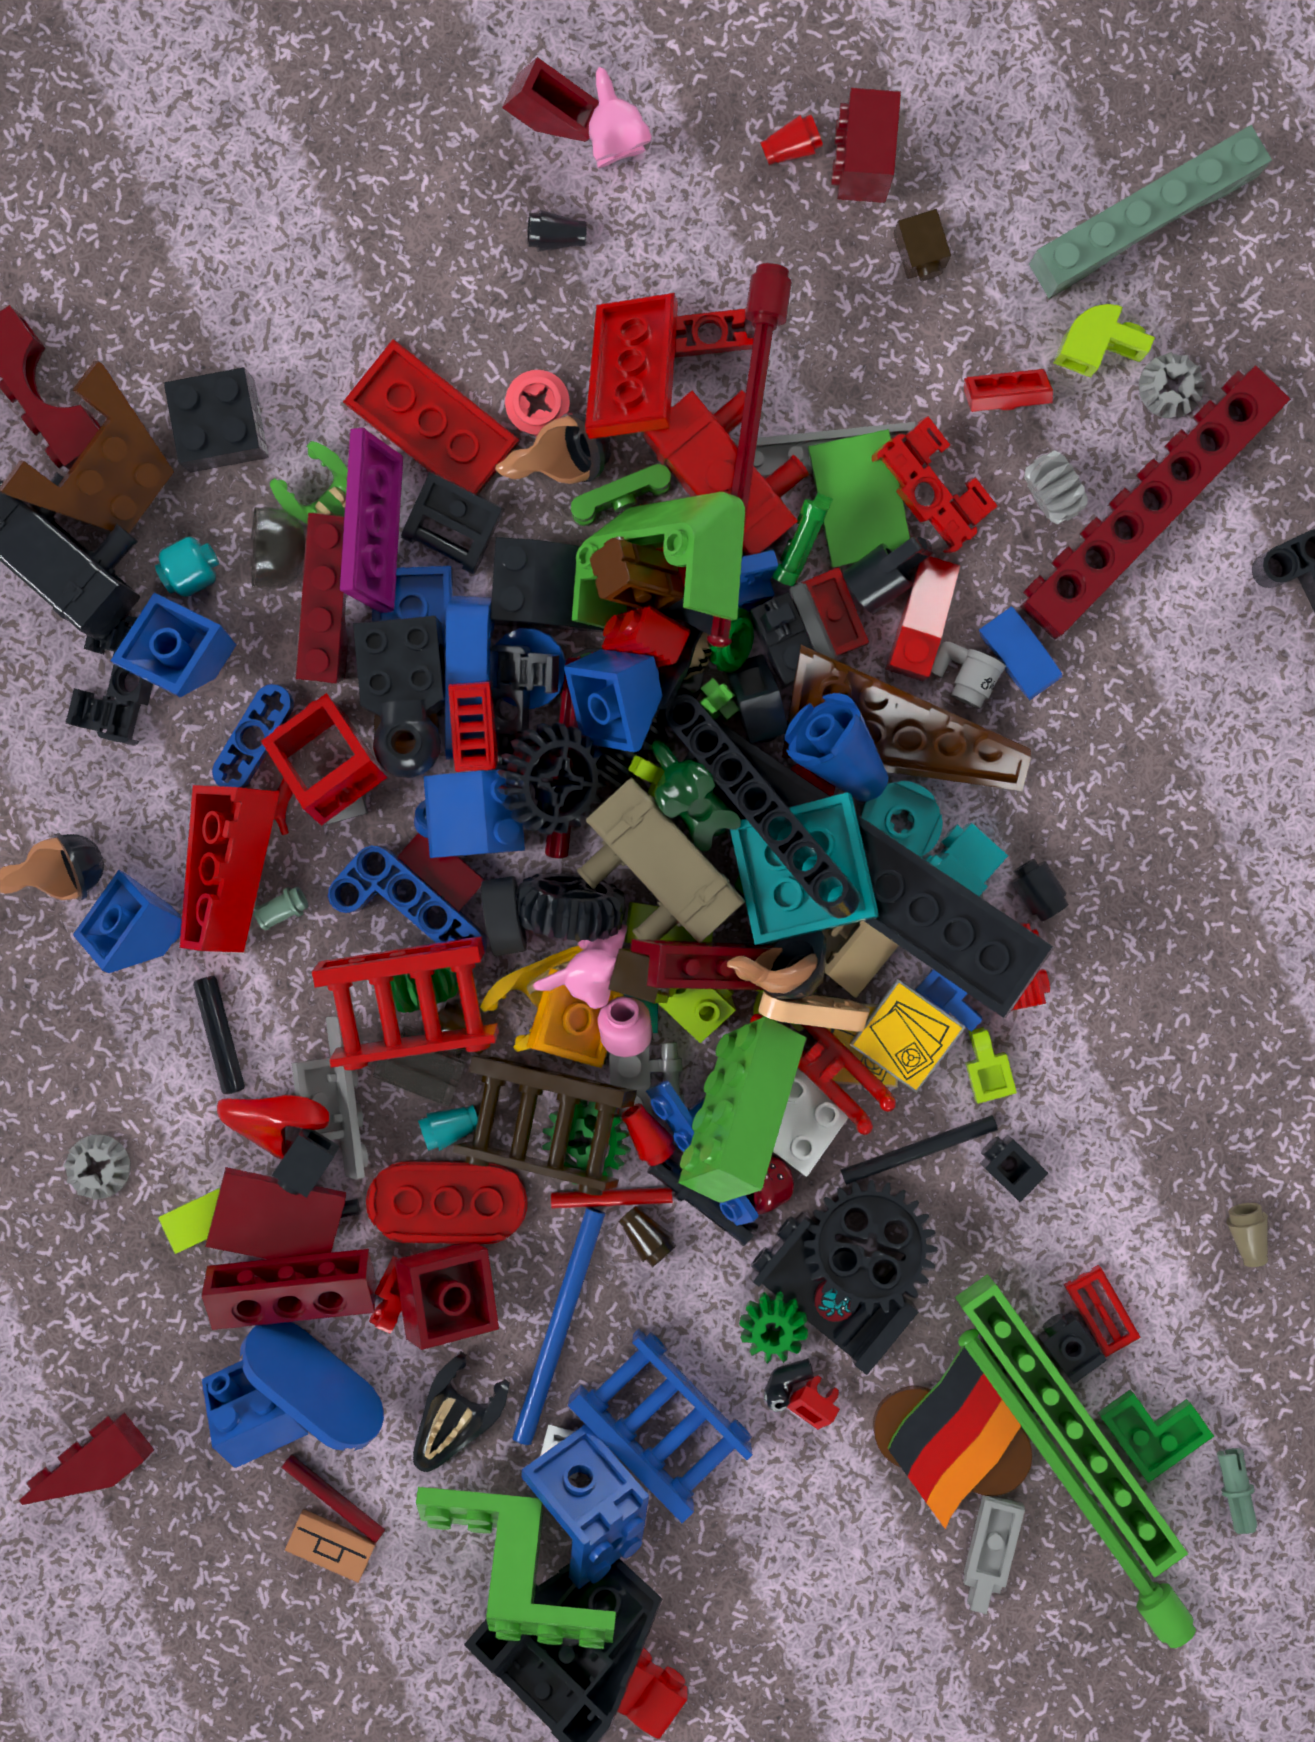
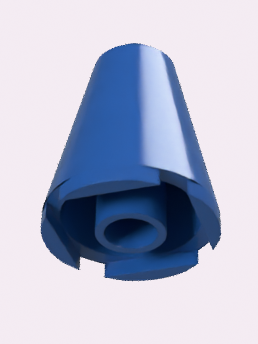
[785,693,888,802]

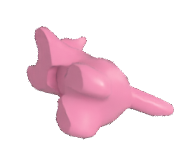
[589,67,651,168]
[533,925,628,1009]

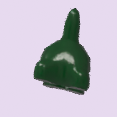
[652,740,742,851]

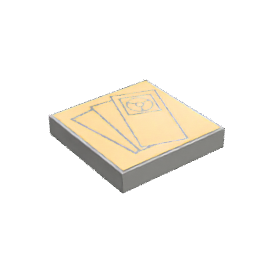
[850,978,965,1093]

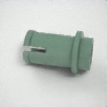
[253,887,309,931]

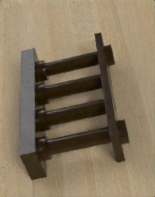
[453,1055,637,1195]

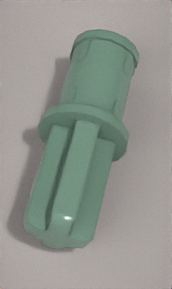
[1217,1448,1257,1534]

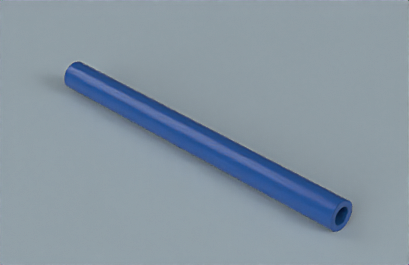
[512,1207,606,1445]

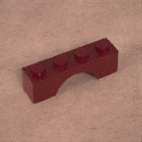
[0,305,101,470]
[296,513,349,683]

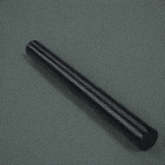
[840,1115,998,1185]

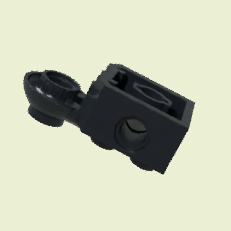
[353,616,446,778]

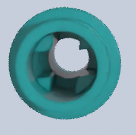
[418,1105,478,1151]

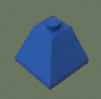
[110,593,237,697]
[73,870,182,973]

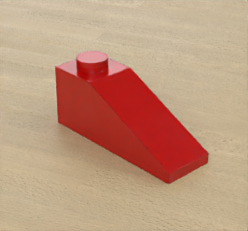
[885,556,960,681]

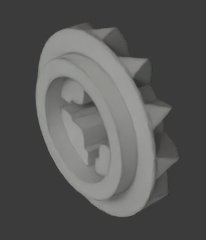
[1139,352,1206,419]
[63,1135,130,1200]

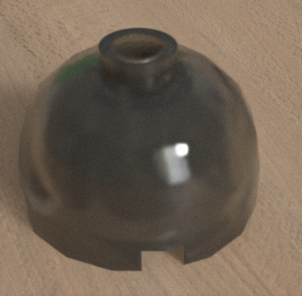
[250,506,306,590]

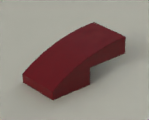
[397,833,485,912]

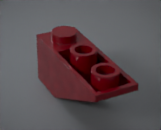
[19,1412,155,1505]

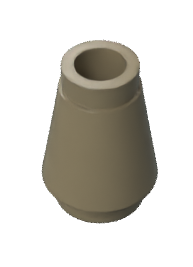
[1226,1203,1268,1267]

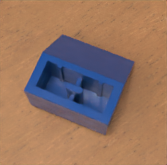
[202,1360,308,1468]

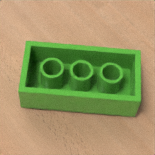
[678,1016,807,1203]

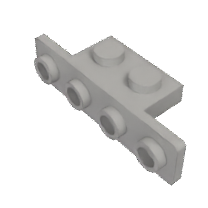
[291,1016,368,1180]

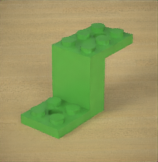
[416,1487,616,1649]

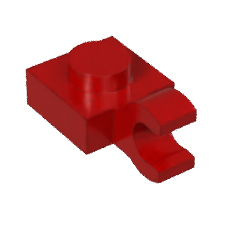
[369,1256,402,1334]

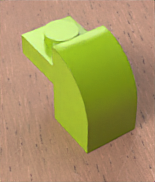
[1053,304,1155,378]

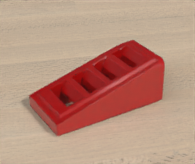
[448,681,498,772]

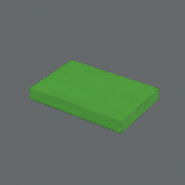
[808,429,910,568]

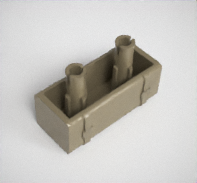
[576,778,745,944]

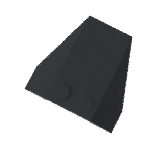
[464,1558,663,1742]

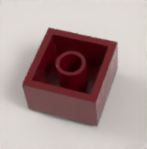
[831,88,901,203]
[394,1243,499,1350]

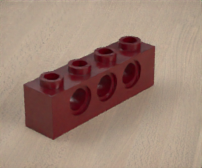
[201,1249,377,1330]

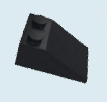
[490,537,604,632]

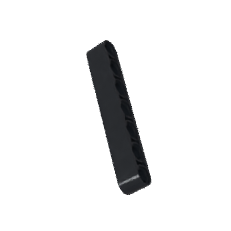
[665,694,860,919]

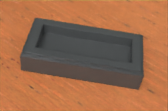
[789,583,838,661]

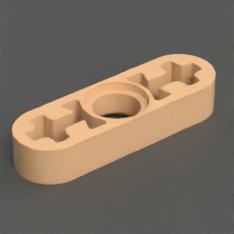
[758,990,870,1032]

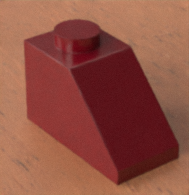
[502,57,599,142]

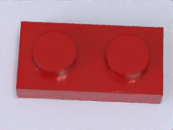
[801,567,869,657]

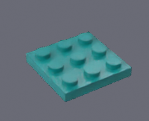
[730,792,879,945]

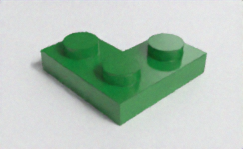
[1097,1389,1214,1483]

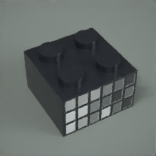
[164,367,269,473]

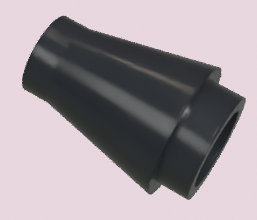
[527,210,587,252]

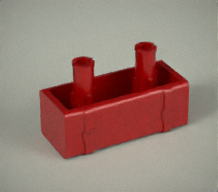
[643,390,809,557]

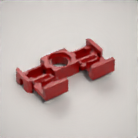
[871,416,997,553]

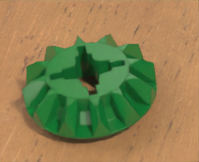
[708,608,754,673]

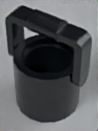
[842,537,933,615]

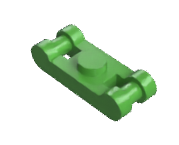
[571,464,671,527]

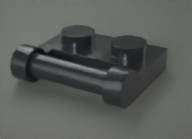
[401,472,505,575]

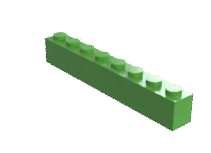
[955,1274,1188,1578]

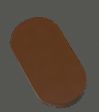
[873,1385,1032,1496]

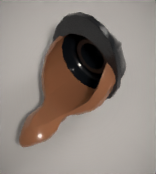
[495,413,611,484]
[0,833,104,901]
[727,931,826,1001]

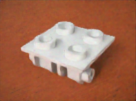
[773,1069,848,1177]

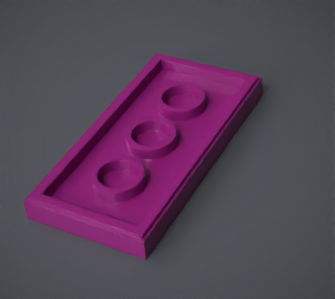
[340,428,403,613]

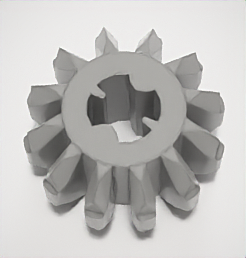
[1024,450,1088,525]

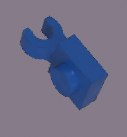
[914,969,983,1032]

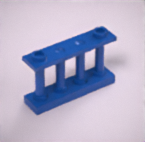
[568,1329,753,1523]

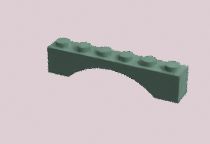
[1029,125,1272,299]

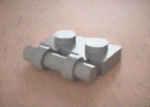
[609,1042,684,1127]

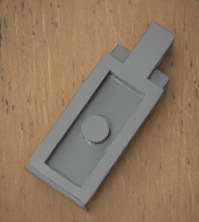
[963,1495,1025,1614]

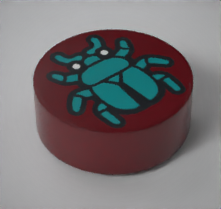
[814,1281,852,1322]

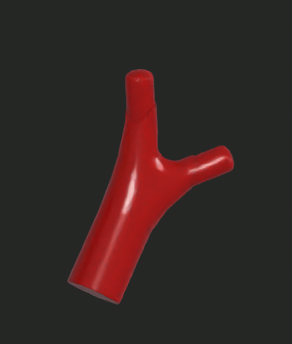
[274,778,293,835]

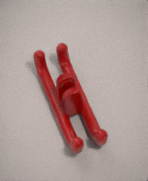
[750,1013,896,1135]

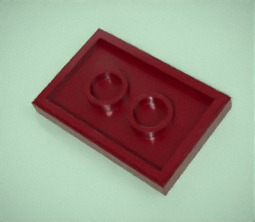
[205,1167,346,1259]

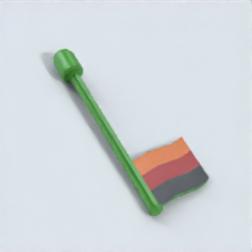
[888,1329,1196,1648]

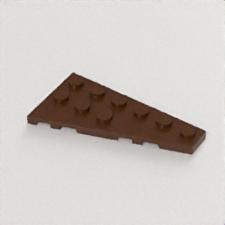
[782,645,1032,791]

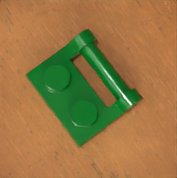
[772,493,833,586]

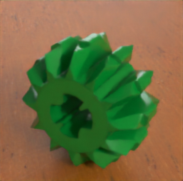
[390,967,459,1013]
[739,1291,808,1363]

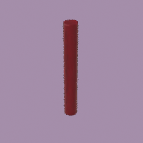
[281,1454,385,1543]

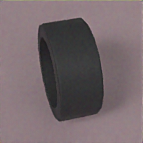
[481,876,527,956]

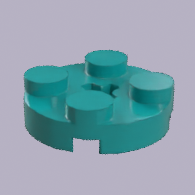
[860,781,943,857]

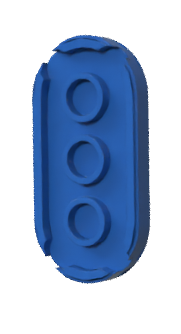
[240,1322,384,1451]

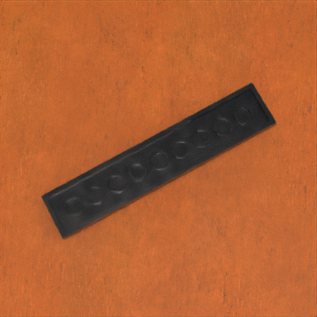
[683,719,1055,1018]

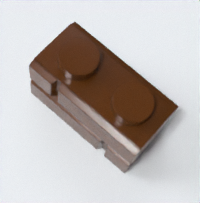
[590,537,684,612]

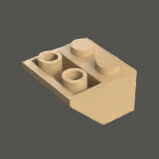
[822,921,899,998]

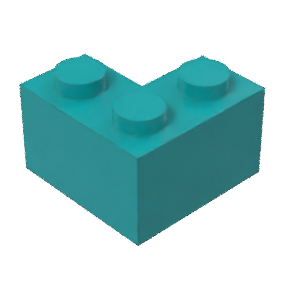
[925,823,1009,896]

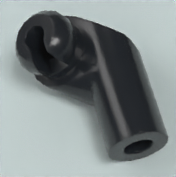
[764,1358,814,1412]

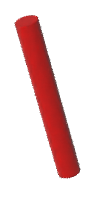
[551,1187,673,1209]

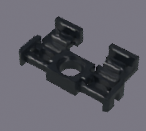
[66,616,153,746]
[490,644,559,770]

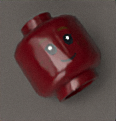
[746,1155,794,1214]

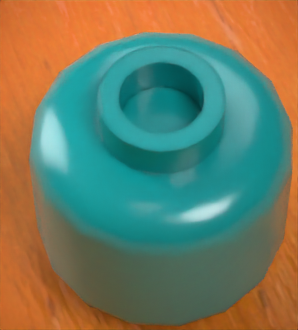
[155,536,220,597]

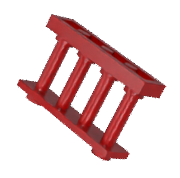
[312,936,499,1070]

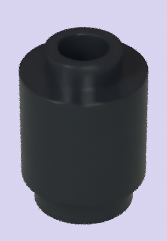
[1011,859,1069,922]

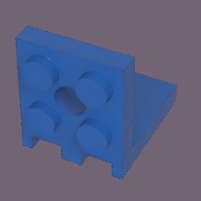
[521,1424,649,1589]

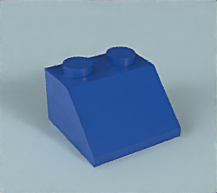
[564,649,662,752]
[423,770,525,858]

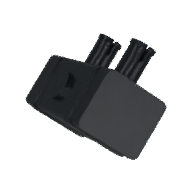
[0,472,140,642]

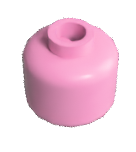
[597,996,653,1058]

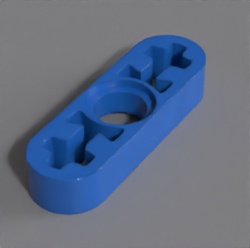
[212,684,294,788]

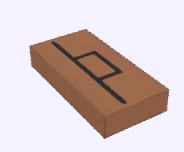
[285,1509,376,1583]

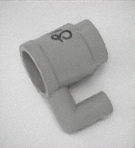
[931,641,1006,709]

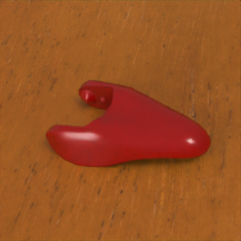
[217,1095,330,1160]

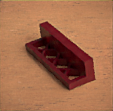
[631,939,775,990]

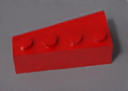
[179,785,280,953]

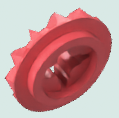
[505,370,570,437]

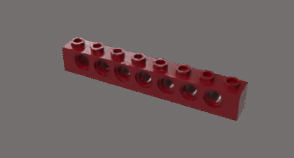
[1020,365,1291,640]

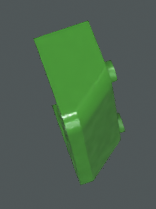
[572,492,745,628]

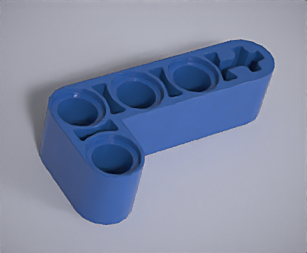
[445,596,495,760]
[328,845,487,951]

